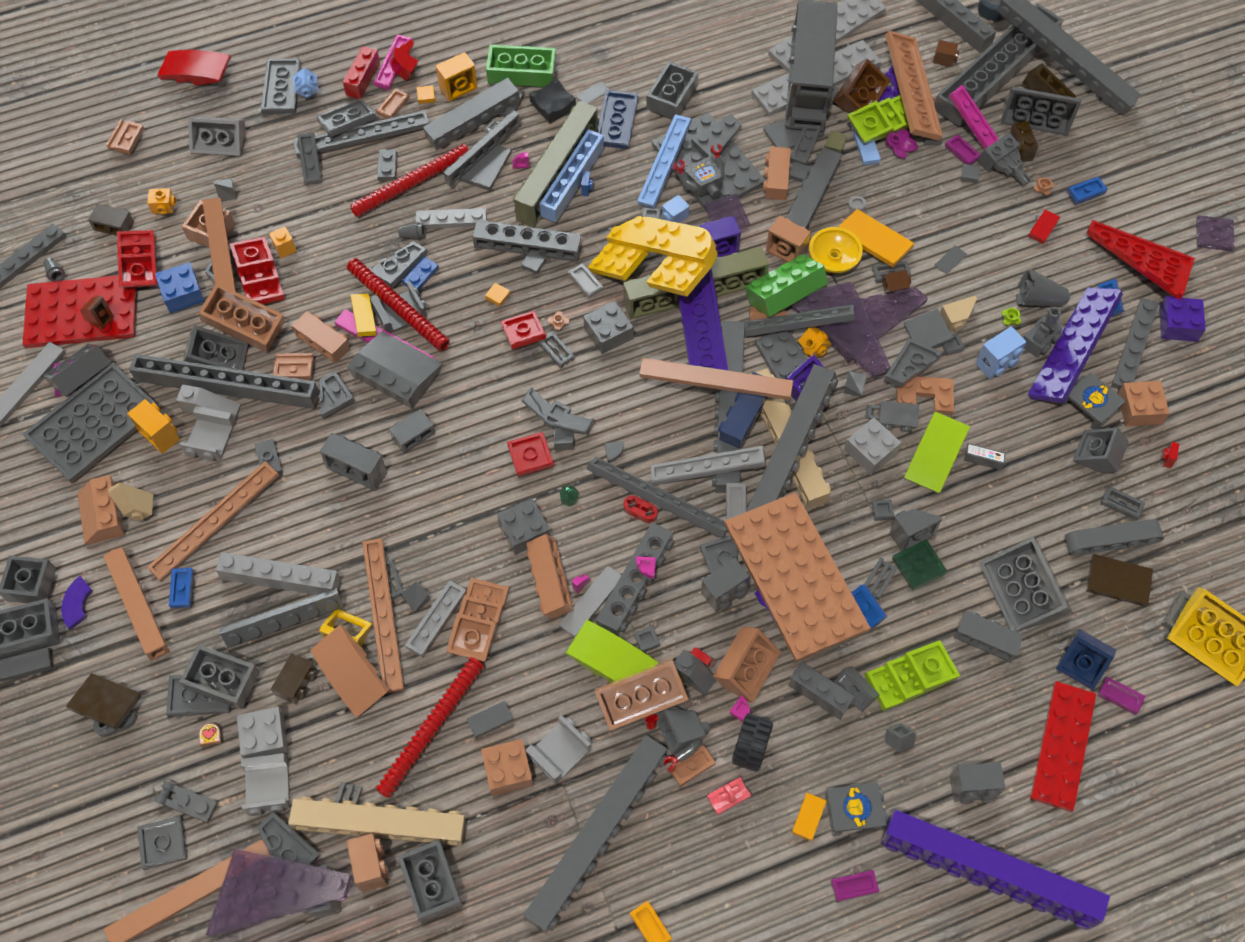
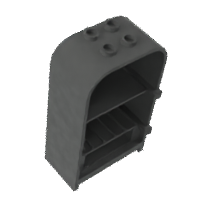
[785,0,838,131]

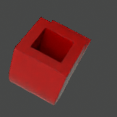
[390,39,418,81]

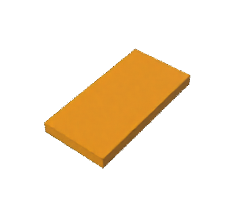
[838,209,914,267]

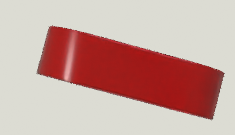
[623,495,658,523]

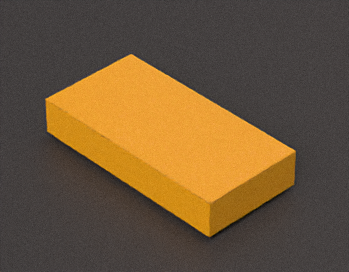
[792,792,827,842]
[630,901,672,942]

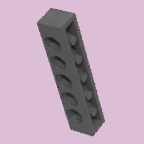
[473,220,581,262]
[596,522,674,636]

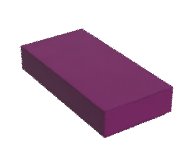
[945,134,981,165]
[1097,677,1146,715]
[831,870,880,903]

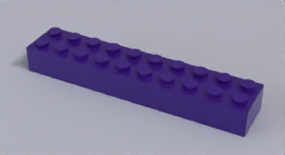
[880,810,1110,930]

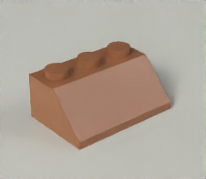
[77,475,125,545]
[713,627,781,703]

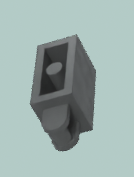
[865,401,919,432]

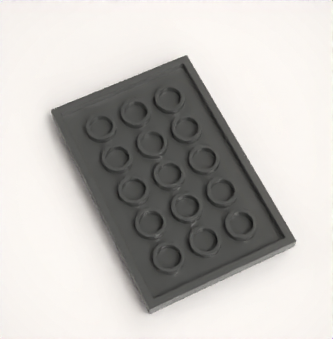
[652,112,766,214]
[23,363,161,483]

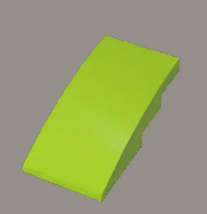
[847,95,909,143]
[904,412,970,494]
[565,620,659,683]
[864,640,960,711]

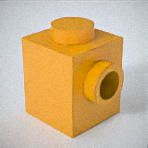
[269,227,297,258]

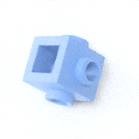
[293,68,318,99]

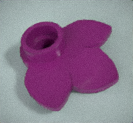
[886,130,918,159]

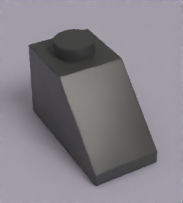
[674,650,716,696]

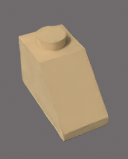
[940,296,977,332]
[108,483,153,521]

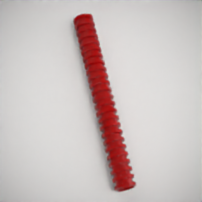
[350,143,469,218]
[346,258,450,352]
[375,657,484,798]

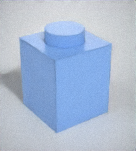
[662,195,690,223]

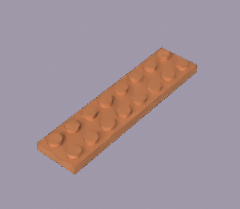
[885,31,943,141]

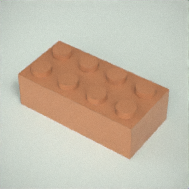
[198,283,284,353]
[595,659,688,731]

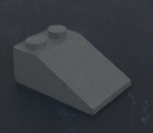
[183,325,248,370]

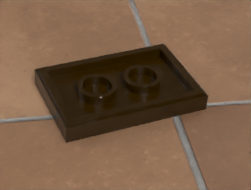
[1086,554,1153,607]
[66,673,142,730]

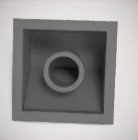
[1073,428,1129,473]
[889,509,942,552]

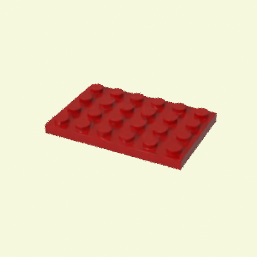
[22,275,137,348]

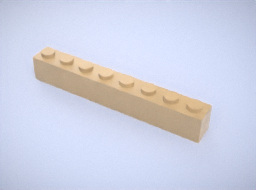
[756,368,831,509]
[288,797,466,846]

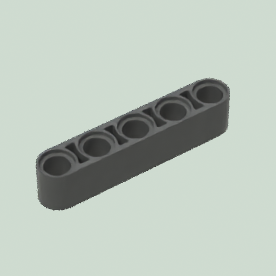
[1065,519,1164,555]

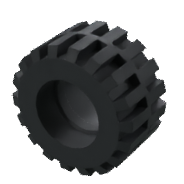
[732,713,773,772]

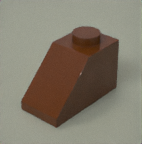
[80,295,114,330]

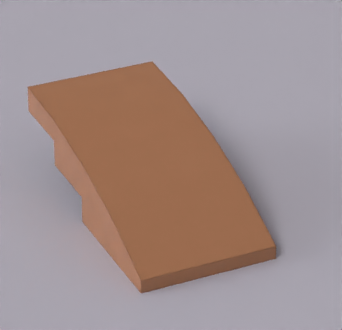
[446,578,510,662]
[310,624,389,718]

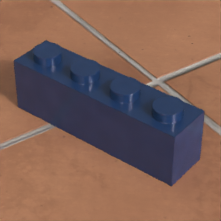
[718,372,768,449]

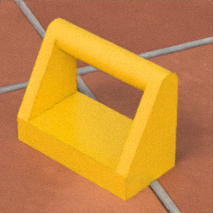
[319,609,373,647]

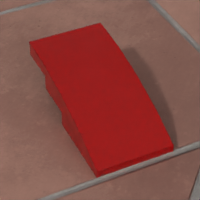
[157,50,231,86]
[117,230,157,288]
[229,236,285,304]

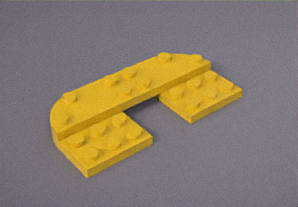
[588,216,717,296]

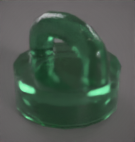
[560,485,579,506]

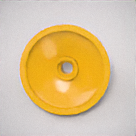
[809,227,863,273]

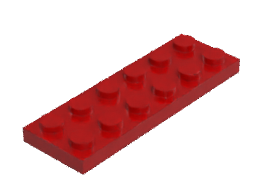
[1030,681,1097,813]

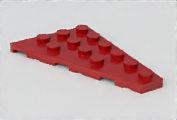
[1086,220,1195,300]

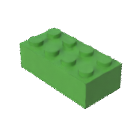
[486,45,557,87]
[745,254,828,317]

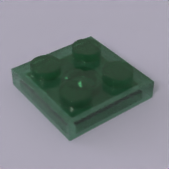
[892,539,948,591]

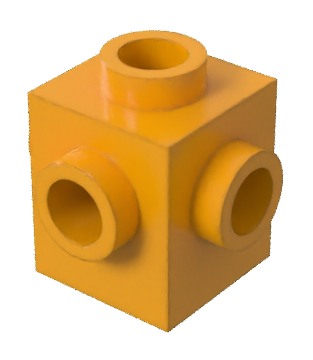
[147,188,177,214]
[798,328,831,357]

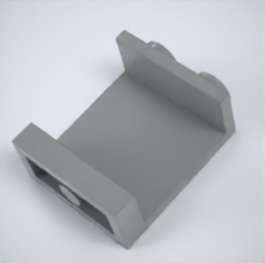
[180,406,236,461]
[525,715,591,785]
[241,753,290,816]

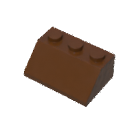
[833,58,890,113]

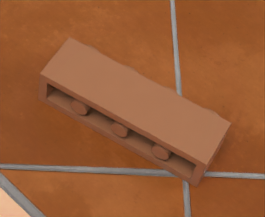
[526,534,574,619]

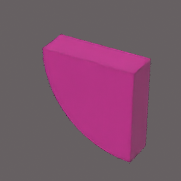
[512,152,530,169]
[636,556,656,579]
[572,574,591,594]
[729,695,750,722]

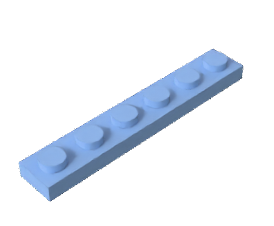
[637,115,692,208]

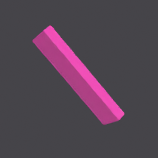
[373,35,413,90]
[949,85,998,149]

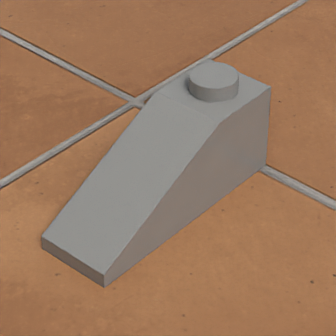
[176,384,241,421]

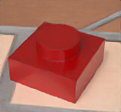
[1161,442,1180,469]

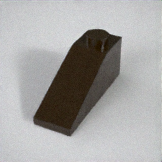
[1022,63,1077,98]

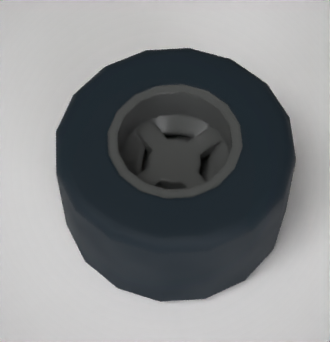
[977,0,1003,21]

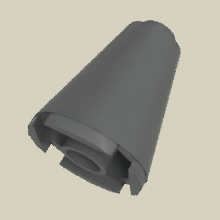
[1016,269,1070,306]

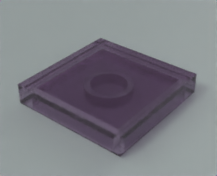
[704,193,750,229]
[1196,215,1235,252]

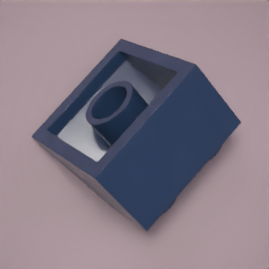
[1056,629,1116,690]

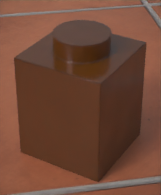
[933,40,960,67]
[881,270,911,293]

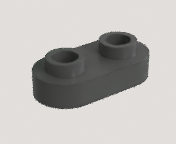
[93,710,137,737]

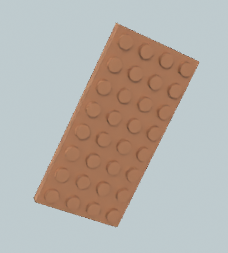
[724,492,870,662]

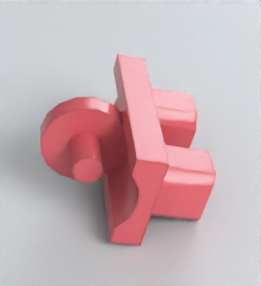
[707,777,751,815]

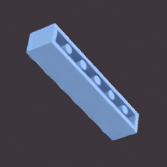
[540,129,604,223]

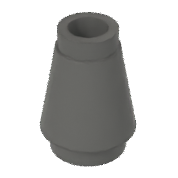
[398,222,426,240]
[43,257,65,282]

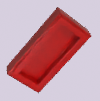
[1028,209,1060,244]
[691,647,717,668]

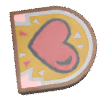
[199,723,222,747]

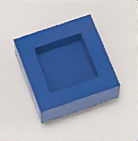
[581,171,594,196]

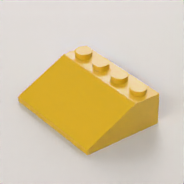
[1167,587,1245,687]

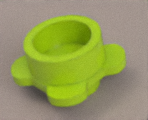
[1001,308,1021,326]

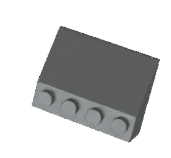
[1000,87,1082,136]
[347,331,443,409]
[979,536,1073,632]

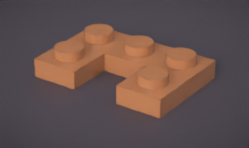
[896,376,954,415]

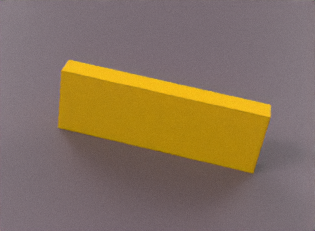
[351,294,376,337]

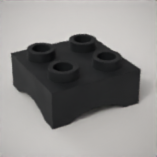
[529,78,576,123]

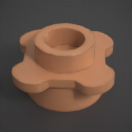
[1034,177,1054,195]
[548,311,569,330]

